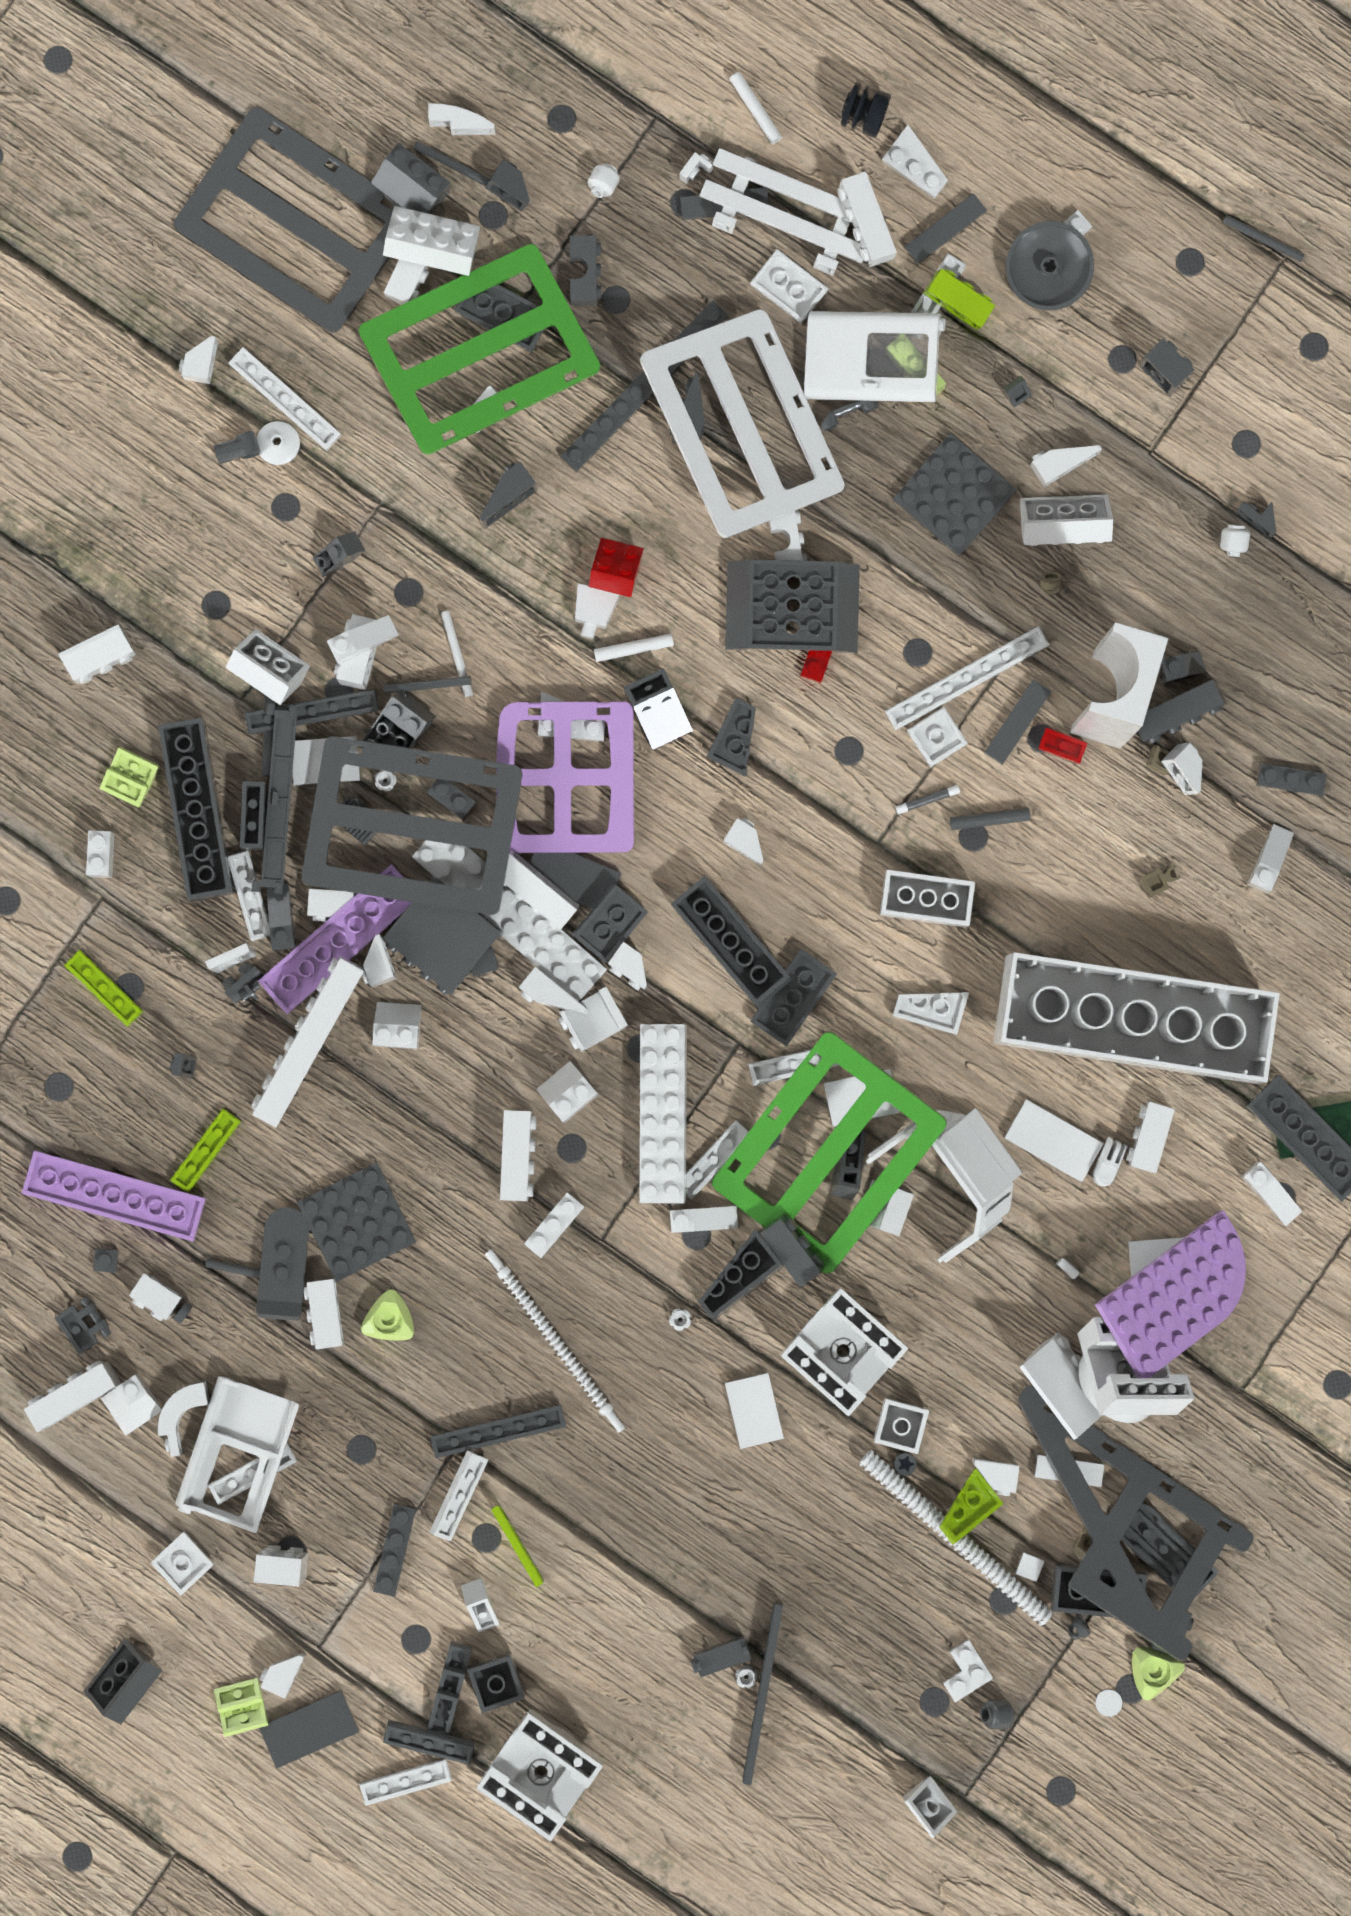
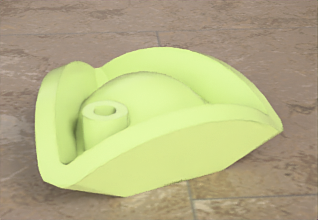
[361,1289,414,1341]
[1132,1647,1185,1701]

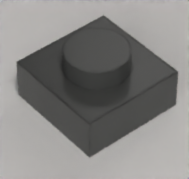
[1003,376,1032,408]
[93,1249,119,1273]

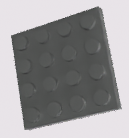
[893,433,1017,557]
[297,1162,417,1282]

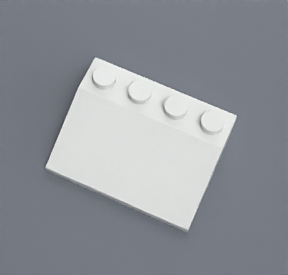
[1020,1332,1102,1440]

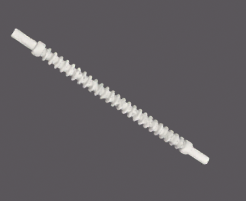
[485,1249,625,1433]

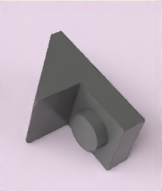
[1235,501,1277,539]

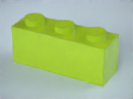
[923,268,996,330]

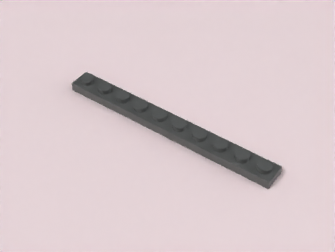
[560,300,729,473]

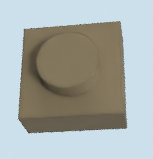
[1146,745,1169,775]

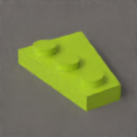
[939,1468,1004,1545]

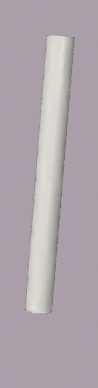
[441,611,473,697]

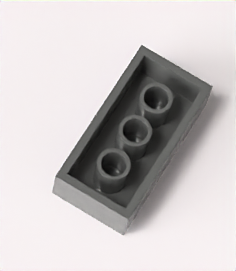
[1050,1563,1147,1618]

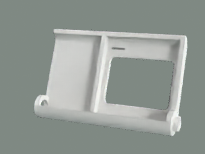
[175,1376,300,1533]

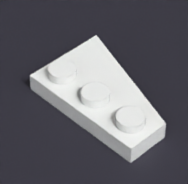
[882,125,948,200]
[538,692,606,742]
[893,992,969,1035]

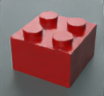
[588,537,644,597]

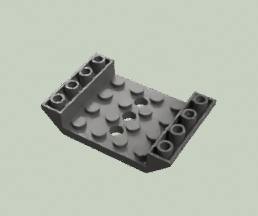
[725,560,860,653]

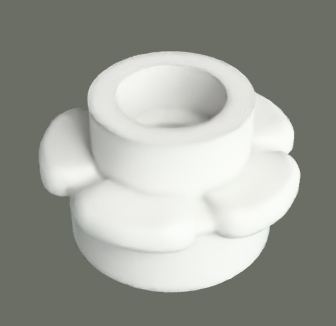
[375,771,396,792]
[669,1309,691,1331]
[735,1666,757,1688]

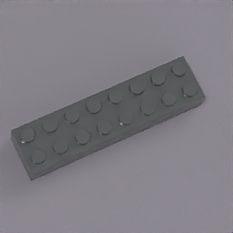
[158,718,234,902]

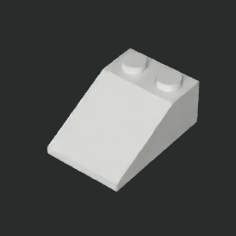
[824,1069,899,1127]

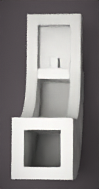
[158,1381,210,1457]

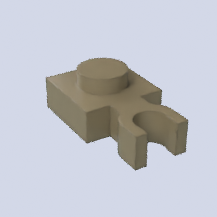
[1138,865,1181,898]

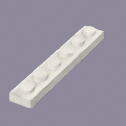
[228,347,341,451]

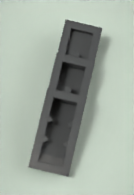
[427,1642,472,1735]

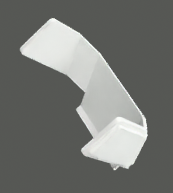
[866,1108,1023,1263]

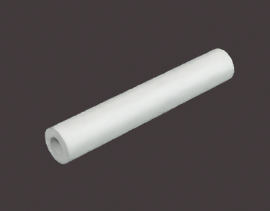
[729,72,783,145]
[594,633,674,662]

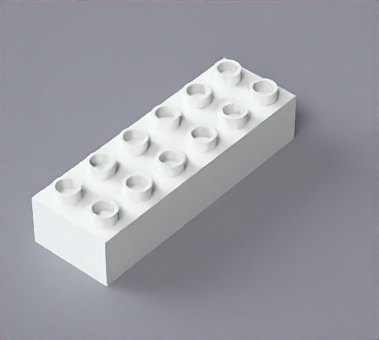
[993,952,1280,1084]

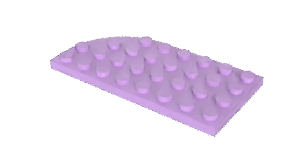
[1095,1211,1246,1378]

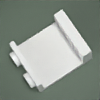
[558,987,628,1052]

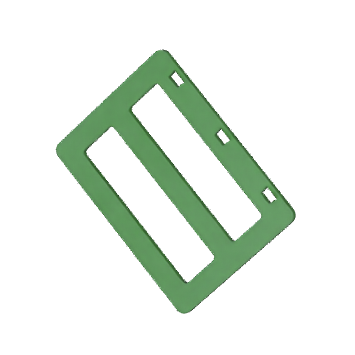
[359,244,600,455]
[712,1032,947,1273]

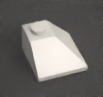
[362,934,397,987]
[101,1373,162,1436]

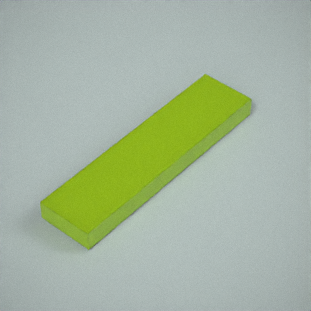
[64,949,144,1027]
[170,1108,241,1193]
[491,1504,544,1588]

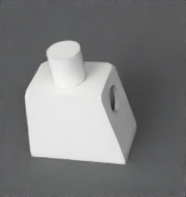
[575,583,619,639]

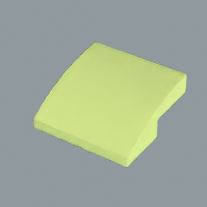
[99,747,160,807]
[214,1678,269,1737]

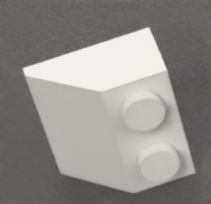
[372,1002,422,1049]

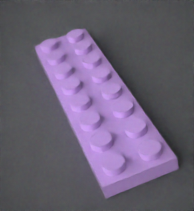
[258,864,412,1015]
[22,1151,206,1242]

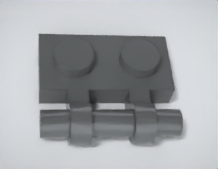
[55,1296,111,1355]

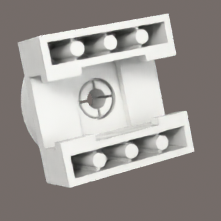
[780,1287,908,1417]
[1077,1317,1194,1423]
[476,1708,604,1842]

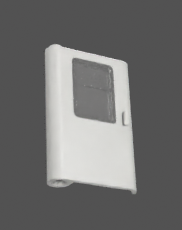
[804,311,946,402]

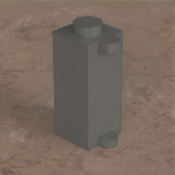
[690,1636,752,1678]

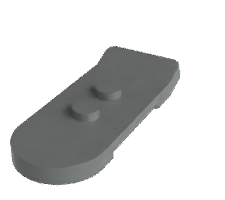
[256,1208,309,1321]
[1121,1503,1218,1599]

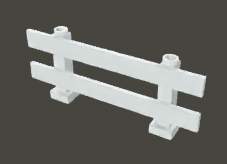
[700,148,863,276]

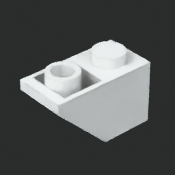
[608,942,647,990]

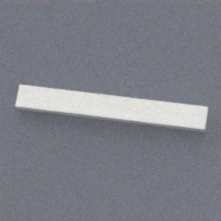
[885,626,1050,731]

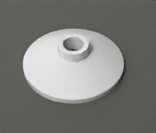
[256,421,300,465]

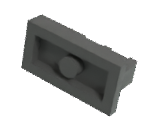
[170,1053,197,1079]

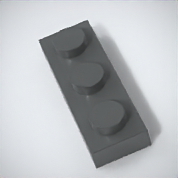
[1256,763,1327,797]

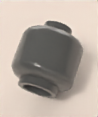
[980,1700,1015,1729]

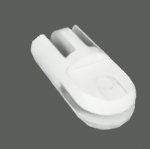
[1093,1137,1128,1187]

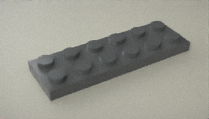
[1246,1075,1351,1202]

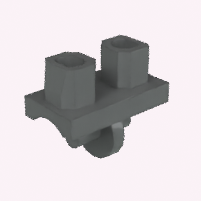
[222,962,264,1004]

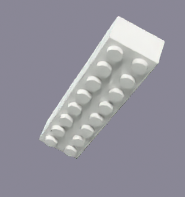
[251,956,364,1128]
[640,1024,687,1203]

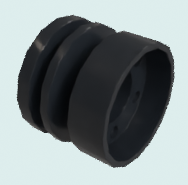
[841,82,892,139]

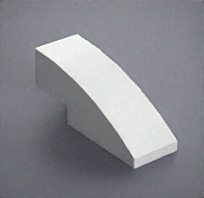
[428,103,495,135]

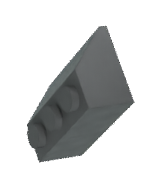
[371,143,450,214]
[83,1638,163,1725]

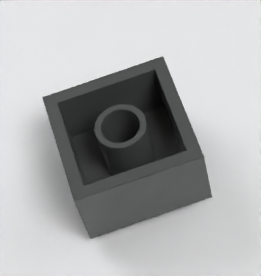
[1139,338,1195,397]
[468,1652,526,1713]

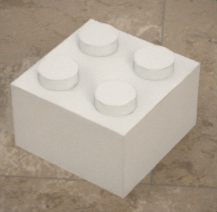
[873,1397,929,1454]

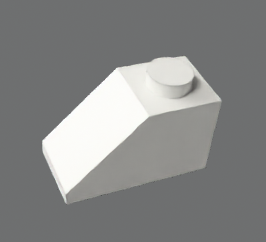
[179,336,218,384]
[1161,743,1202,795]
[723,818,763,866]
[307,889,355,922]
[973,1458,1020,1496]
[461,1578,500,1632]
[259,1653,306,1699]

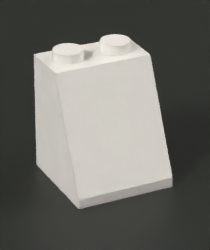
[536,1061,598,1123]

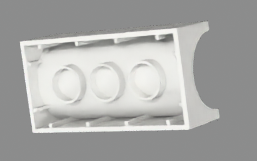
[1069,622,1168,749]

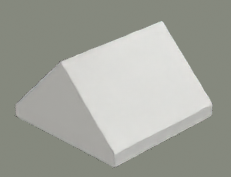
[868,1180,914,1237]
[902,1776,957,1838]

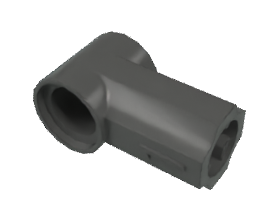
[213,431,261,464]

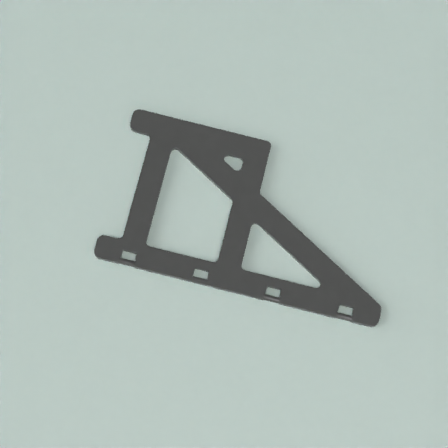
[1018,1385,1254,1661]

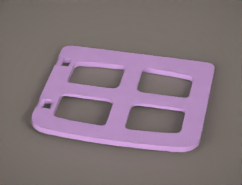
[496,702,634,853]

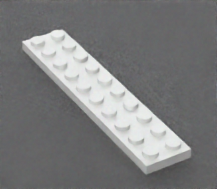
[412,840,607,1002]

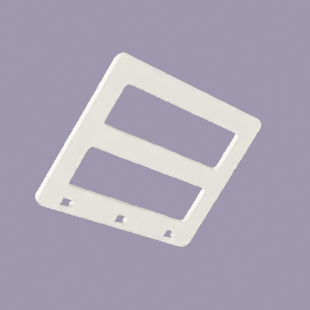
[640,310,845,538]

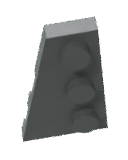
[706,698,756,777]

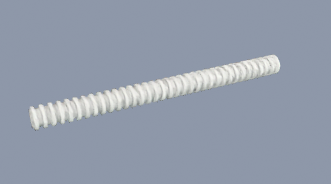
[859,1450,1053,1626]

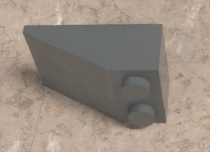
[480,462,538,530]

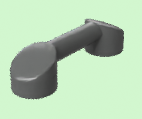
[821,400,879,432]

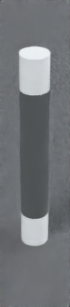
[895,785,960,815]

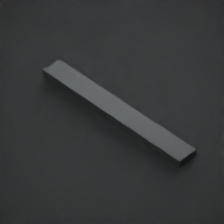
[742,1602,783,1785]

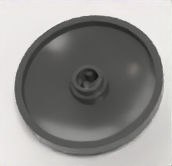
[1006,221,1094,311]

